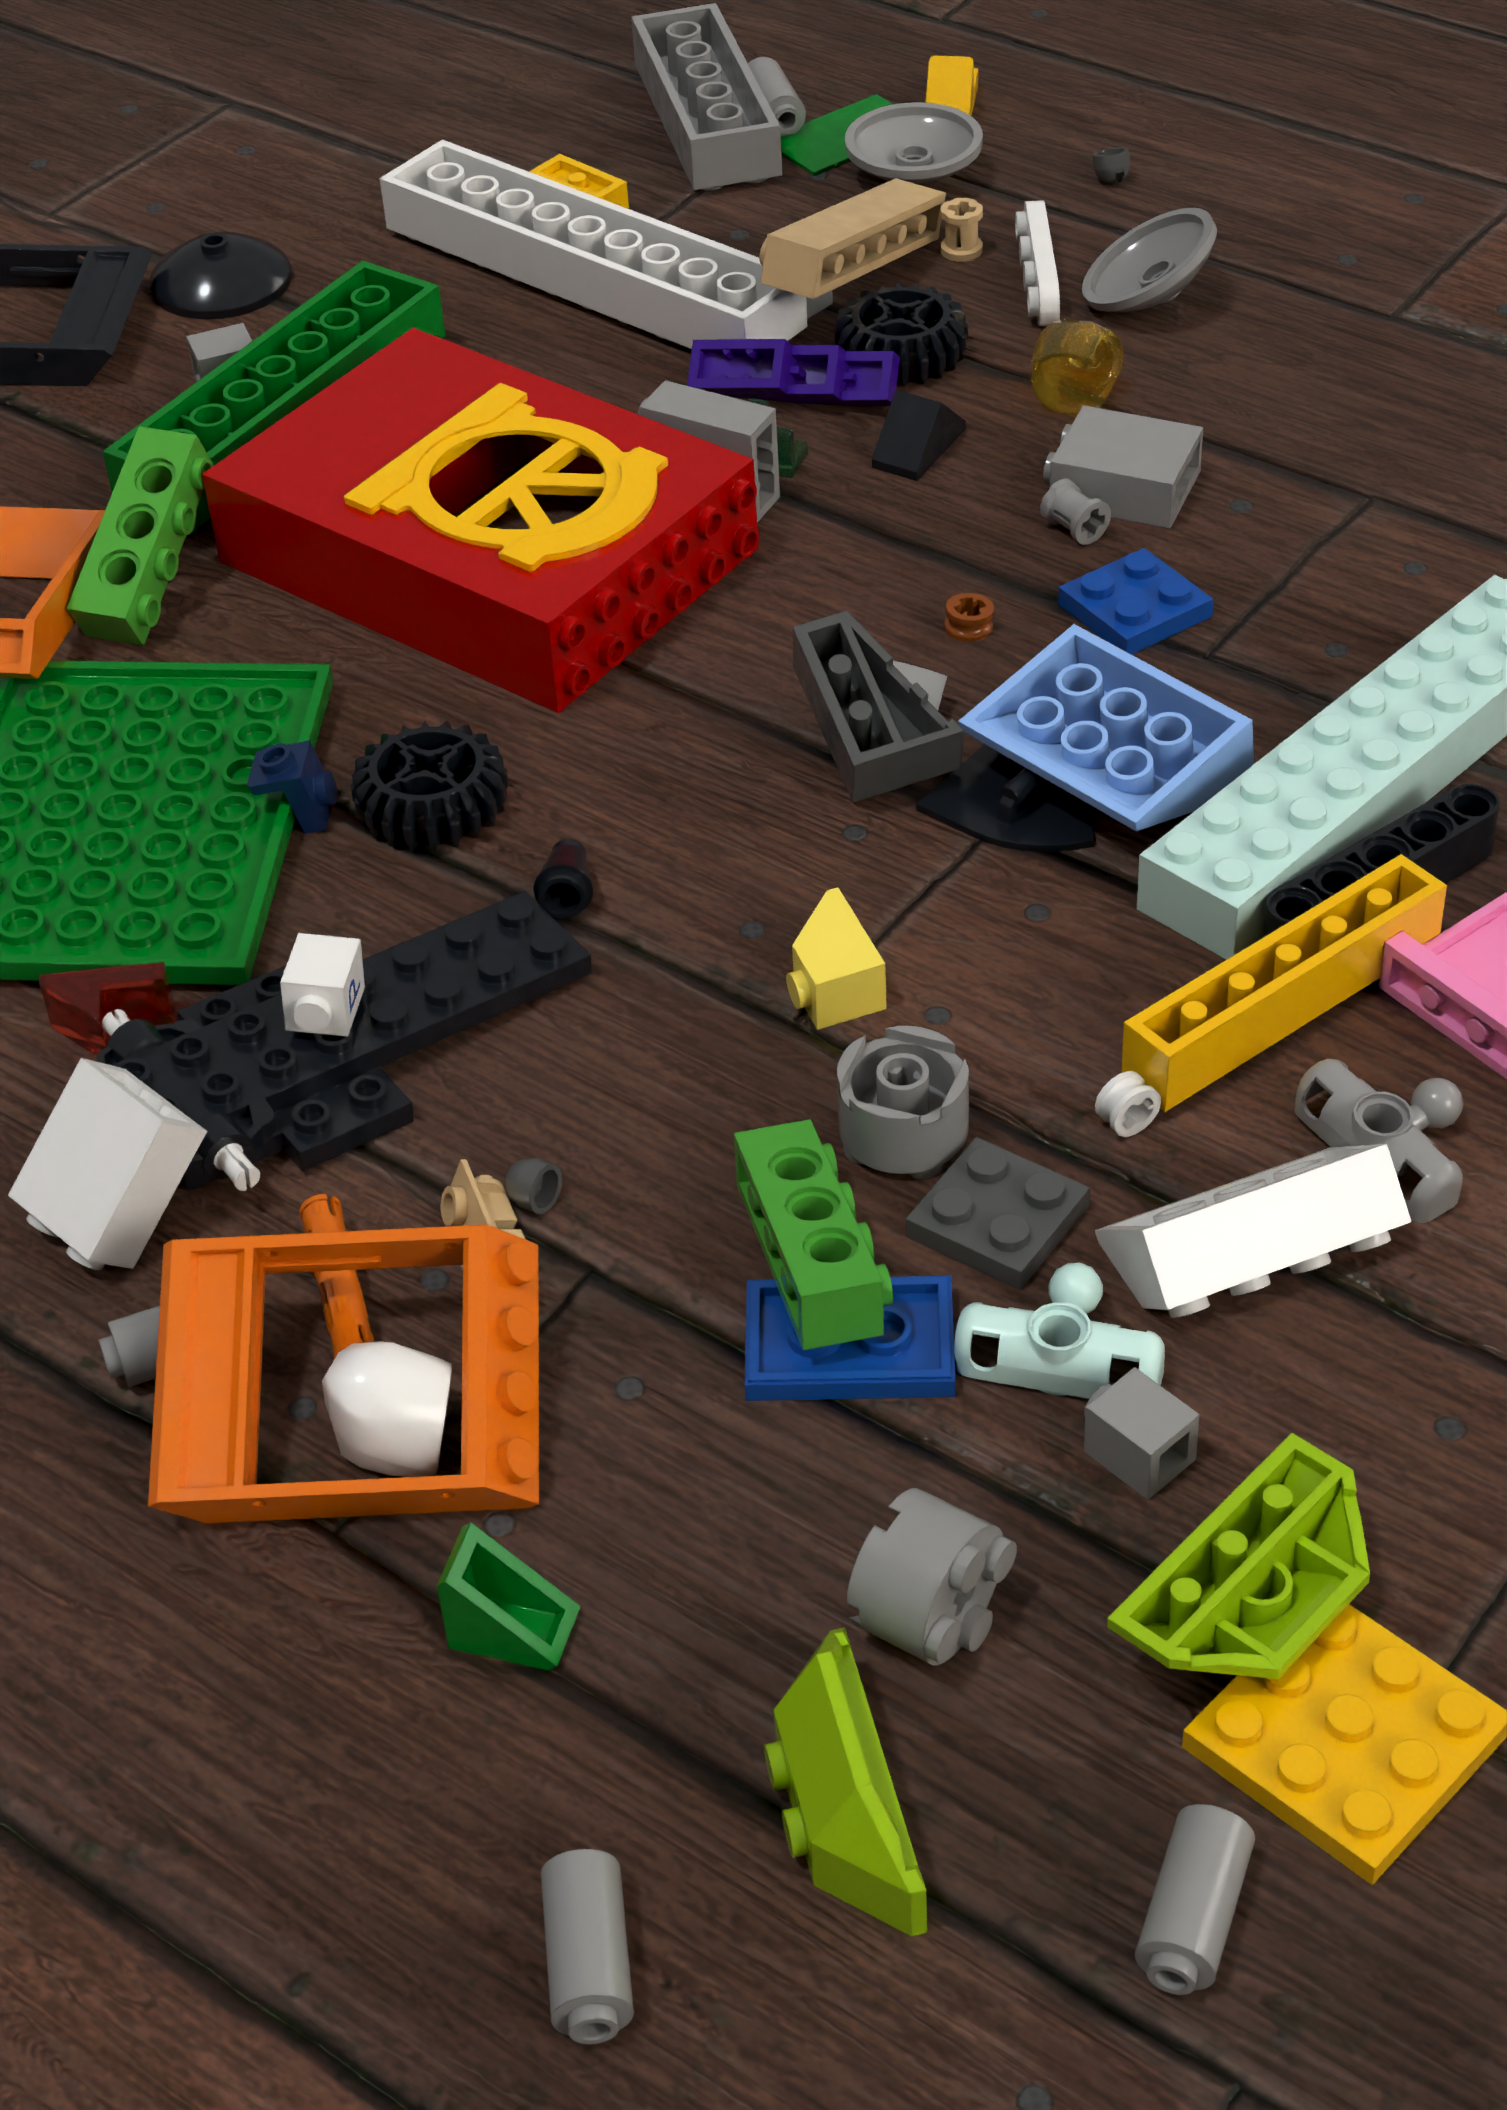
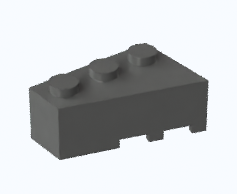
[793,610,964,803]

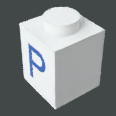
[280,933,365,1036]

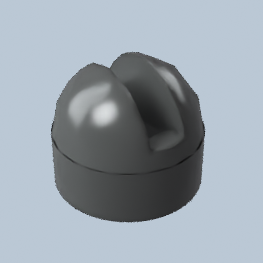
[1092,147,1131,184]
[505,1158,562,1214]

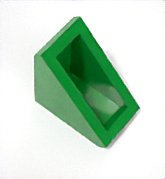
[437,1522,581,1670]

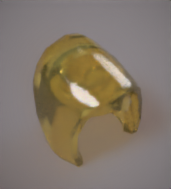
[1031,319,1124,417]

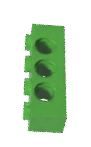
[66,426,214,646]
[734,1119,893,1351]

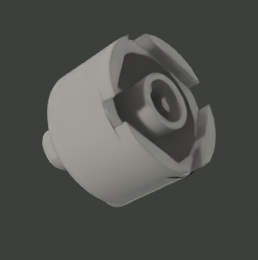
[837,1026,969,1180]
[847,1488,1017,1665]

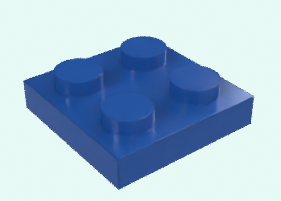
[1058,548,1213,655]

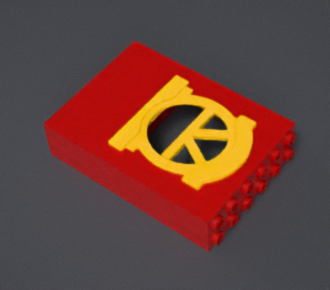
[202,328,760,713]

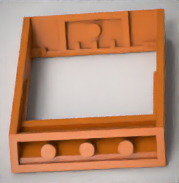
[148,1224,539,1523]

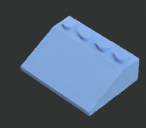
[958,624,1254,831]

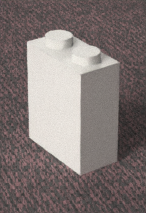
[8,1058,207,1270]

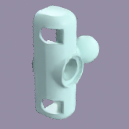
[954,1263,1165,1399]

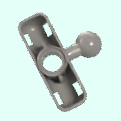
[1294,1059,1464,1223]

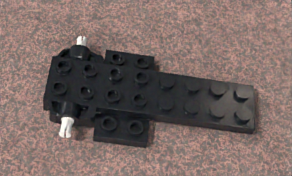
[96,891,592,1191]

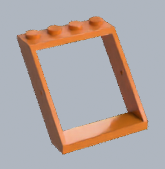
[0,506,105,679]

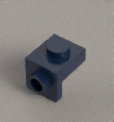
[247,740,337,834]

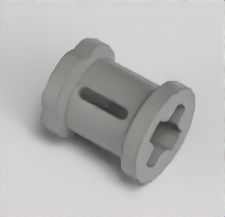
[1040,478,1111,545]

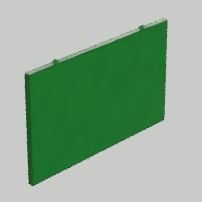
[781,94,893,176]

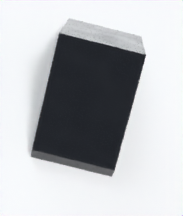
[872,390,966,481]

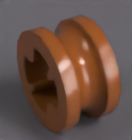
[944,593,995,642]

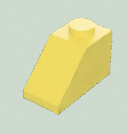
[786,887,887,1030]

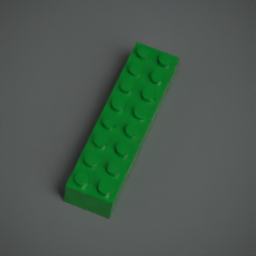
[102,260,446,533]

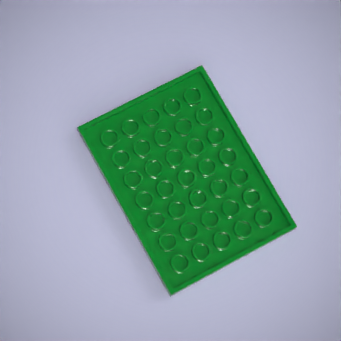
[0,661,334,985]

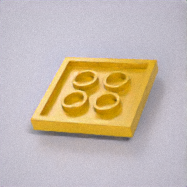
[1182,1604,1507,1885]

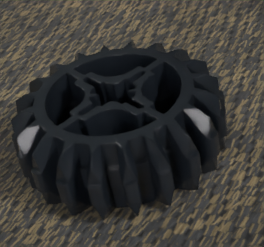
[834,283,968,387]
[351,721,509,852]

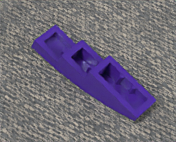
[687,339,900,406]

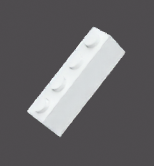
[1095,1144,1411,1318]

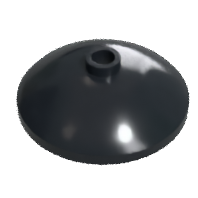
[150,232,291,319]

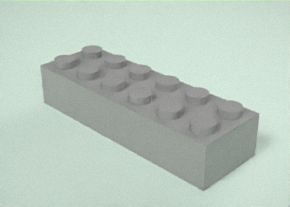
[631,3,782,191]

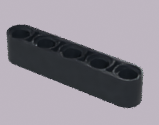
[1263,783,1500,937]

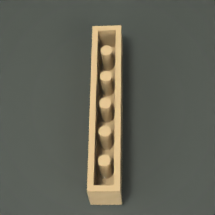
[759,178,946,299]

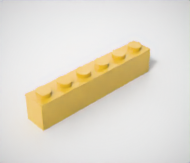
[1121,854,1447,1112]

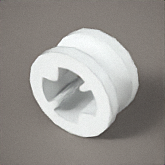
[1095,1071,1161,1137]

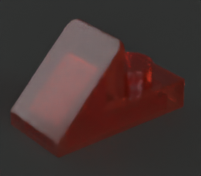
[39,962,175,1056]

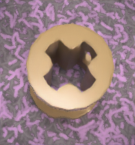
[941,198,983,262]

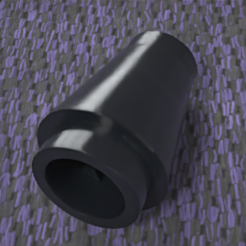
[533,839,593,919]

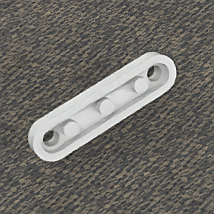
[1015,200,1060,326]

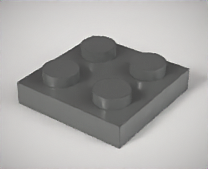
[906,1137,1090,1290]

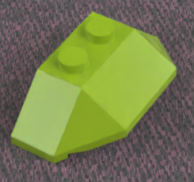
[1107,1433,1370,1679]
[764,1627,927,1937]

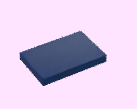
[745,1276,955,1401]

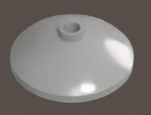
[845,102,983,185]
[1082,208,1217,313]

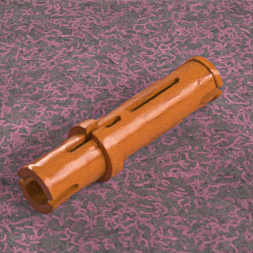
[299,1194,375,1359]

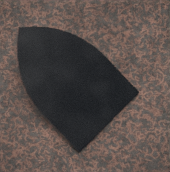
[916,744,1094,852]

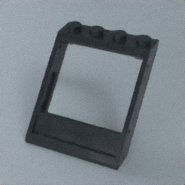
[0,244,152,386]

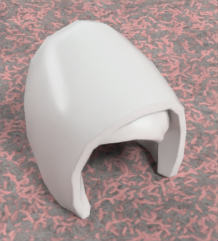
[322,1341,453,1477]

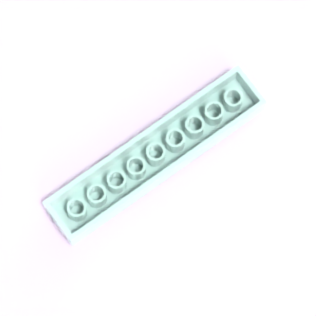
[1137,575,1507,960]

